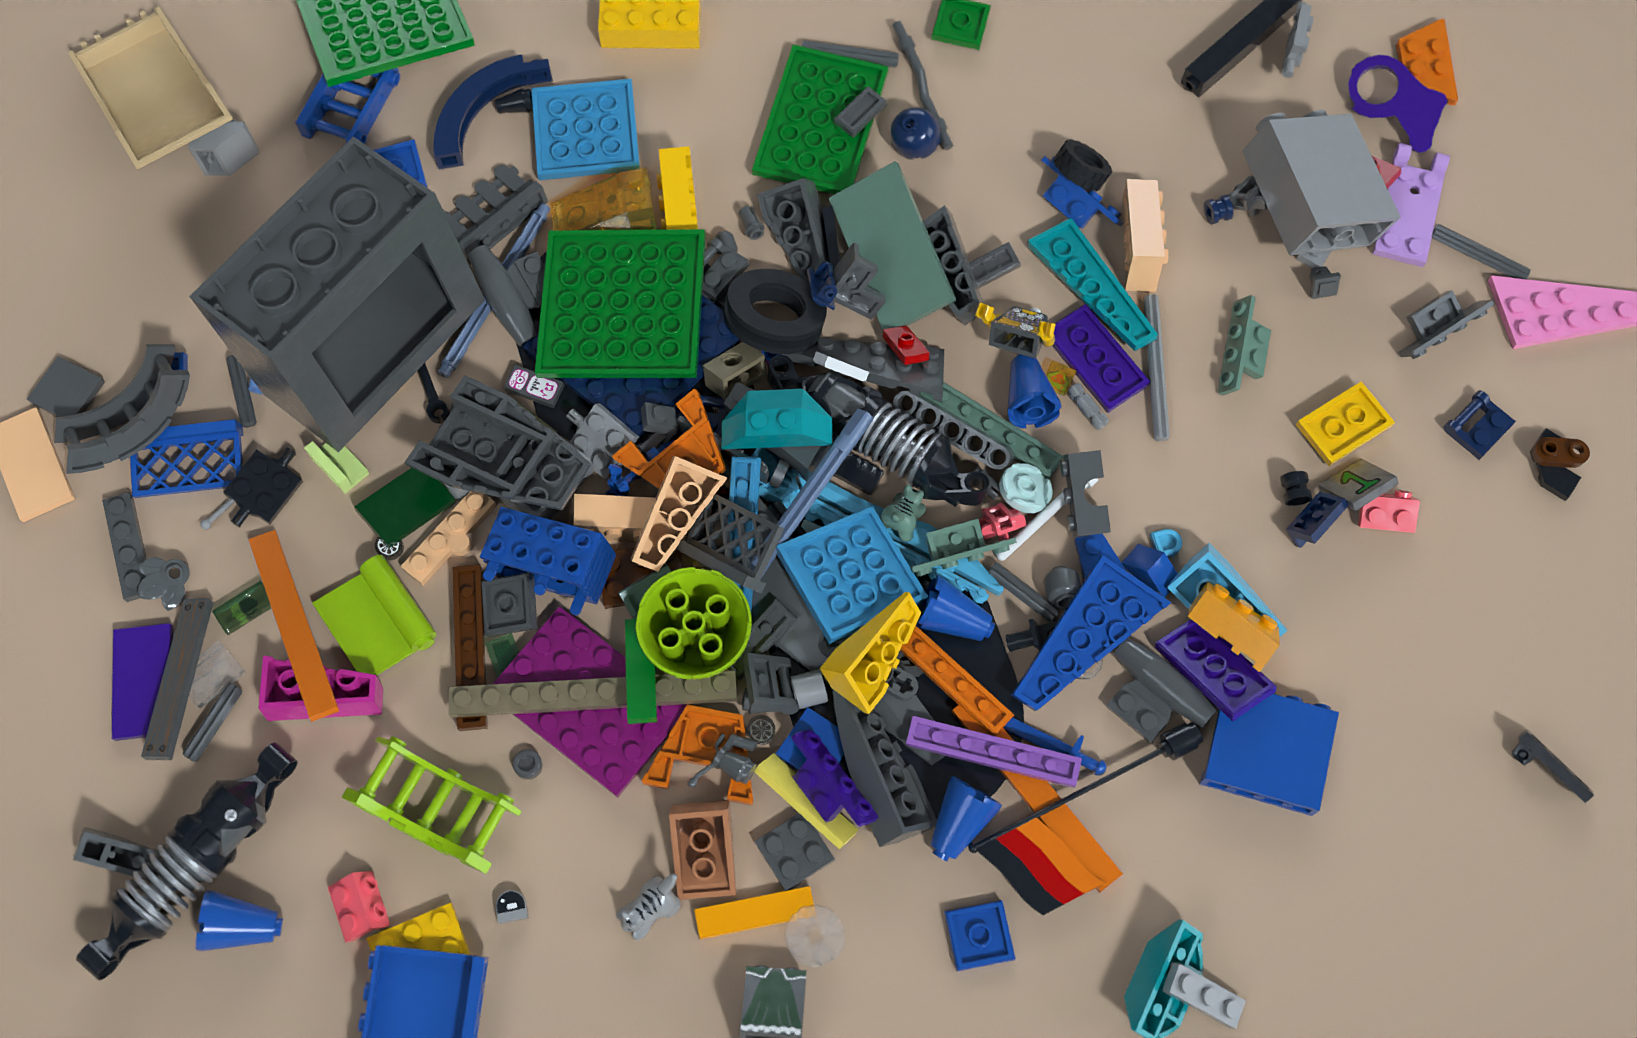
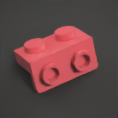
[1358,490,1420,533]
[328,871,390,943]

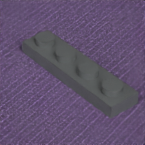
[102,492,147,602]

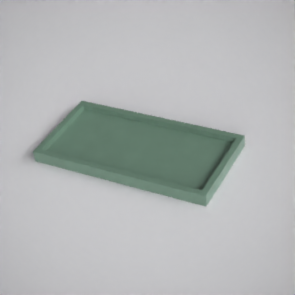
[829,161,956,330]

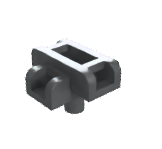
[1228,176,1268,216]

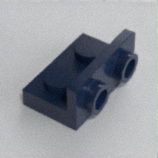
[1286,491,1349,548]

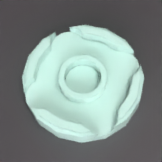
[999,463,1053,513]

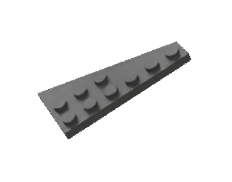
[784,338,944,402]

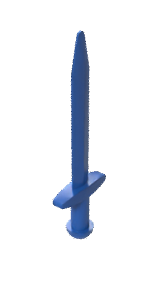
[1003,718,1107,776]

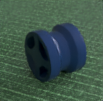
[1204,194,1234,225]

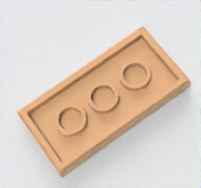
[0,407,75,523]

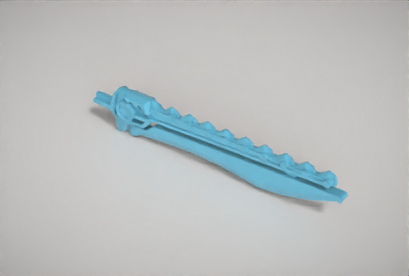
[746,448,1003,604]

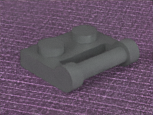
[702,237,749,302]
[743,653,799,715]

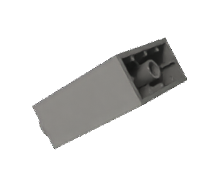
[1242,110,1401,255]

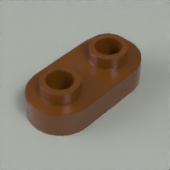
[1531,437,1590,468]

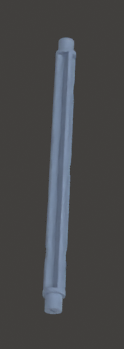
[438,203,550,378]

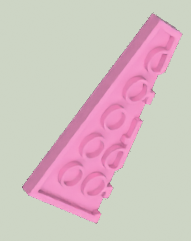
[1488,275,1637,349]

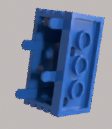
[480,507,616,615]

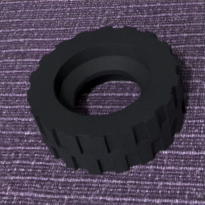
[1053,139,1112,191]

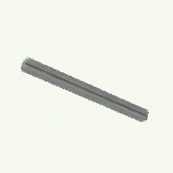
[1143,294,1170,441]

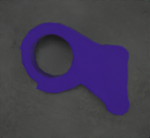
[1348,55,1447,153]

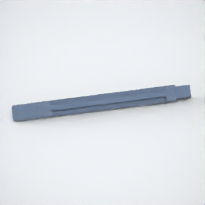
[750,409,874,577]

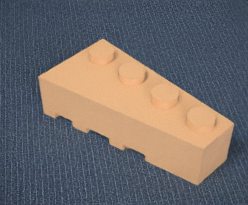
[1123,179,1168,292]
[630,456,727,572]
[567,494,655,542]

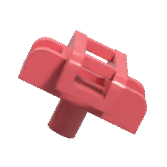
[978,502,1027,541]

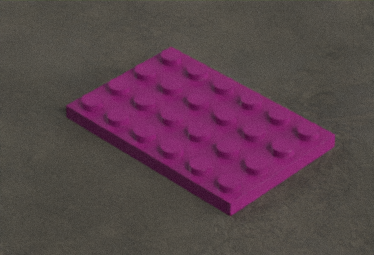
[492,606,687,798]

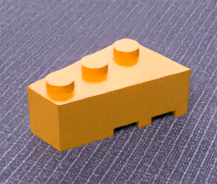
[1188,582,1280,672]

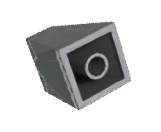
[740,965,807,1038]

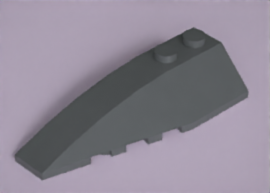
[833,690,937,847]

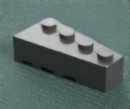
[923,205,984,325]

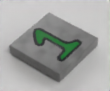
[1318,459,1399,511]

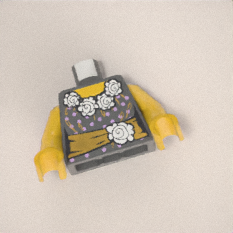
[975,302,1056,359]

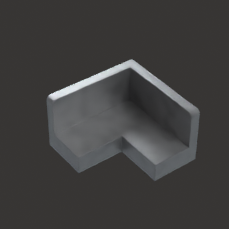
[832,243,886,320]

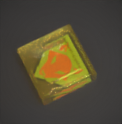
[1046,361,1076,396]

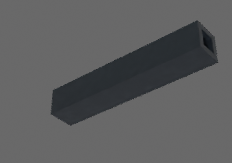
[1181,0,1302,98]

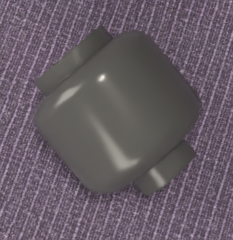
[1043,566,1081,609]

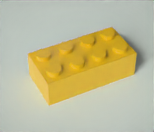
[598,0,701,49]

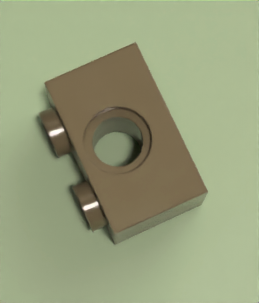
[703,342,767,400]

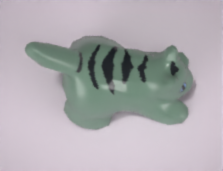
[880,484,926,542]

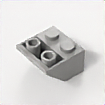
[189,120,259,176]

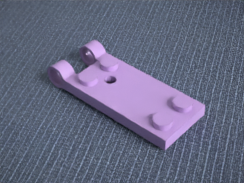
[1372,143,1450,267]

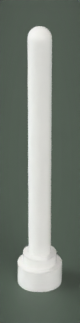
[996,479,1098,561]

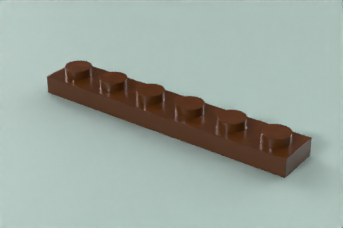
[452,564,488,732]

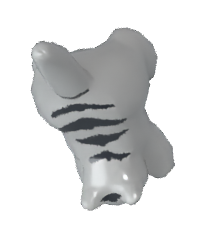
[617,874,681,941]

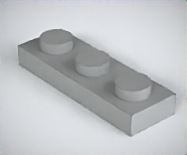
[1162,962,1246,1029]

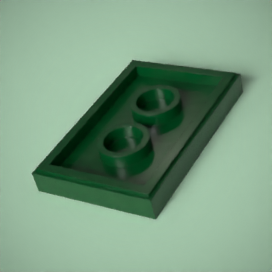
[354,468,455,549]

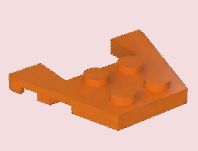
[612,388,726,488]
[642,705,753,806]

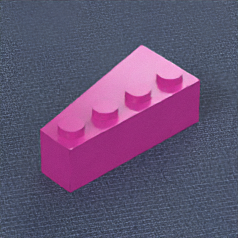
[258,655,384,721]

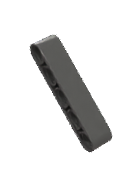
[893,391,1014,469]

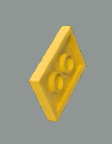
[1296,381,1395,466]
[366,902,471,955]

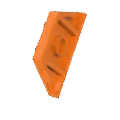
[1396,19,1458,106]

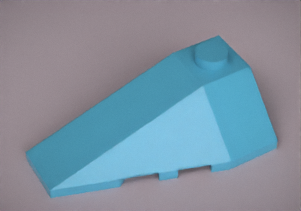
[1167,543,1287,637]

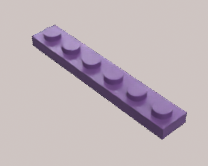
[906,716,1082,788]

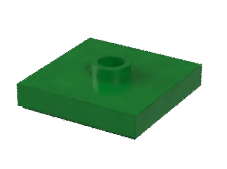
[931,0,991,50]

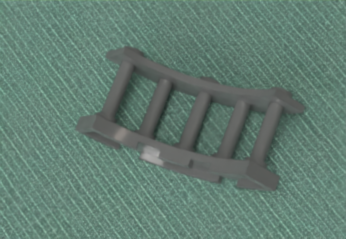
[53,344,190,474]

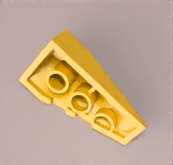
[820,592,921,714]

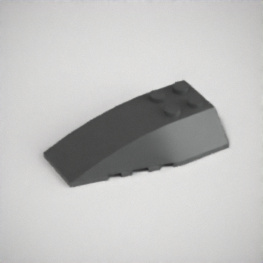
[404,375,591,510]

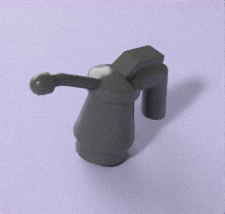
[688,734,758,788]

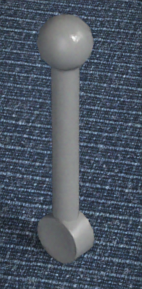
[200,499,234,530]

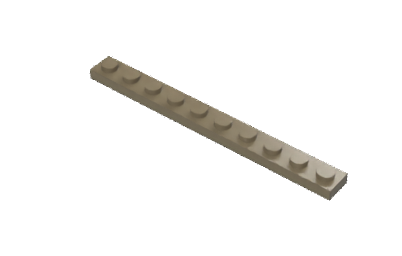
[449,671,737,718]

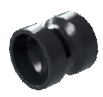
[1280,471,1312,506]

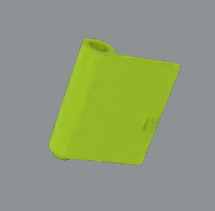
[312,555,436,676]

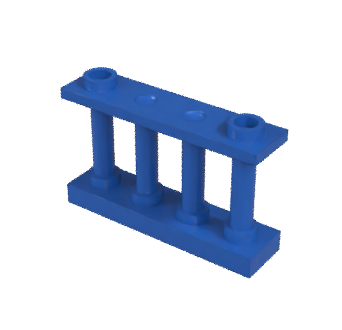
[295,68,400,144]

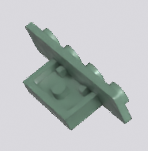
[1218,295,1271,396]
[910,519,1017,577]

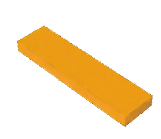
[694,886,816,940]

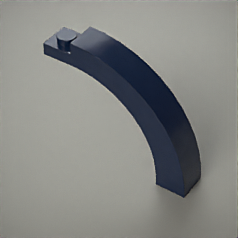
[433,54,553,170]

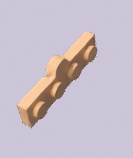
[401,491,497,586]

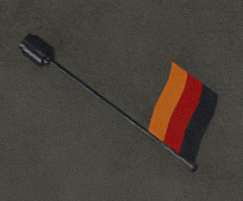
[968,722,1203,916]

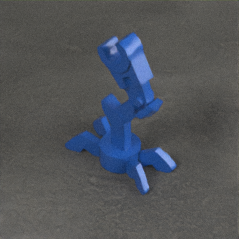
[605,440,675,496]

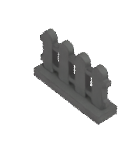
[444,165,549,265]

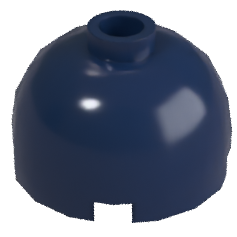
[890,107,941,160]

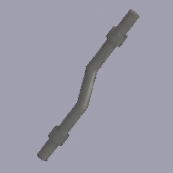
[892,21,953,150]

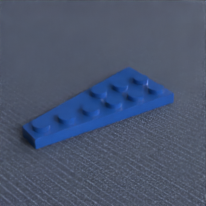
[1011,555,1172,711]

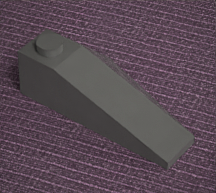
[757,178,828,282]

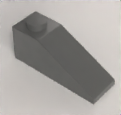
[73,827,160,879]

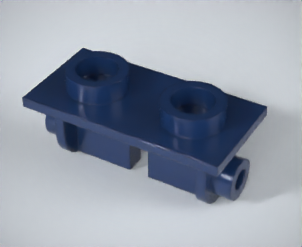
[808,261,838,310]

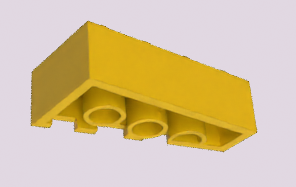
[656,146,698,230]

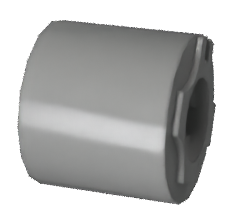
[790,669,828,709]

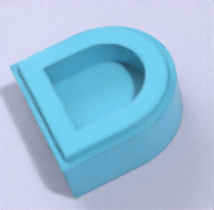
[1150,529,1182,558]

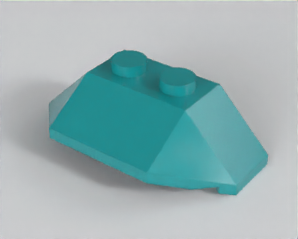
[721,389,832,449]
[1124,919,1203,1038]

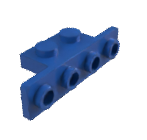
[1041,156,1124,229]

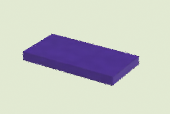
[1052,304,1150,413]
[1155,619,1277,722]
[112,623,173,741]

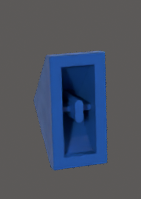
[1121,544,1178,598]

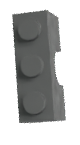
[1060,450,1111,536]

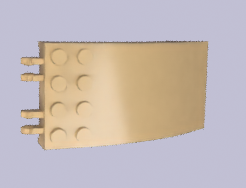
[68,6,233,170]

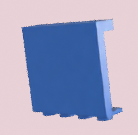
[1200,693,1339,816]
[358,945,489,1038]

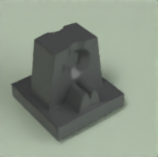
[1310,266,1341,299]

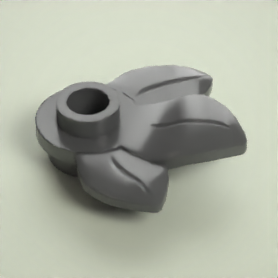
[137,557,190,611]

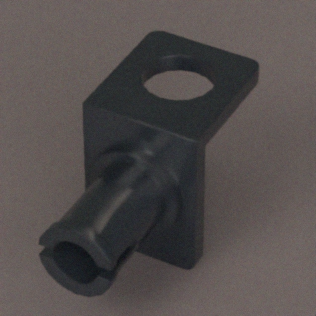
[1005,619,1058,652]

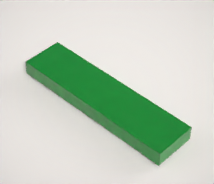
[625,619,657,724]

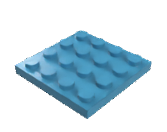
[531,79,640,180]
[776,506,928,644]

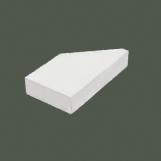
[813,351,869,382]

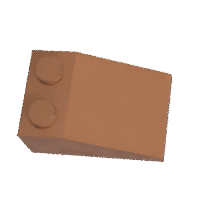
[669,800,736,900]

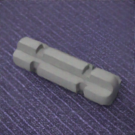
[1068,383,1109,430]

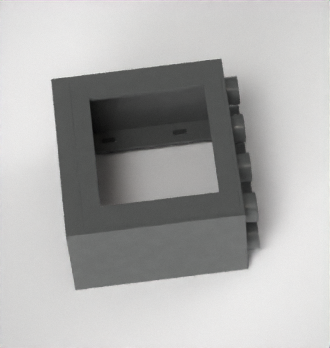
[189,136,485,453]

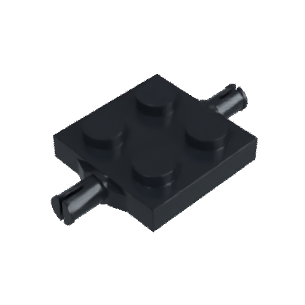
[223,447,303,528]

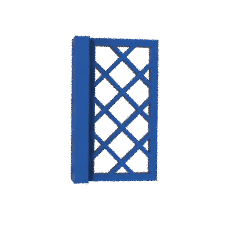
[130,419,244,498]

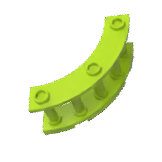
[341,736,522,874]

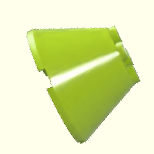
[636,567,752,680]

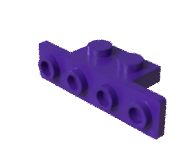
[792,729,879,827]

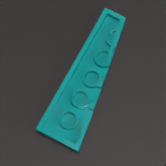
[1027,218,1158,351]

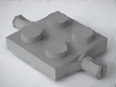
[1281,2,1314,78]
[566,403,639,480]

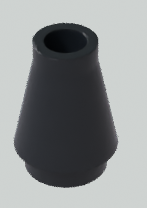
[495,88,533,114]

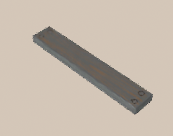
[141,598,214,760]

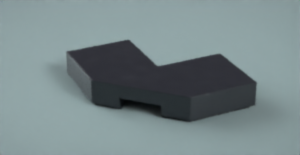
[1530,428,1582,501]

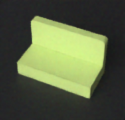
[304,441,369,494]

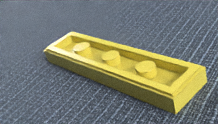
[755,753,858,850]

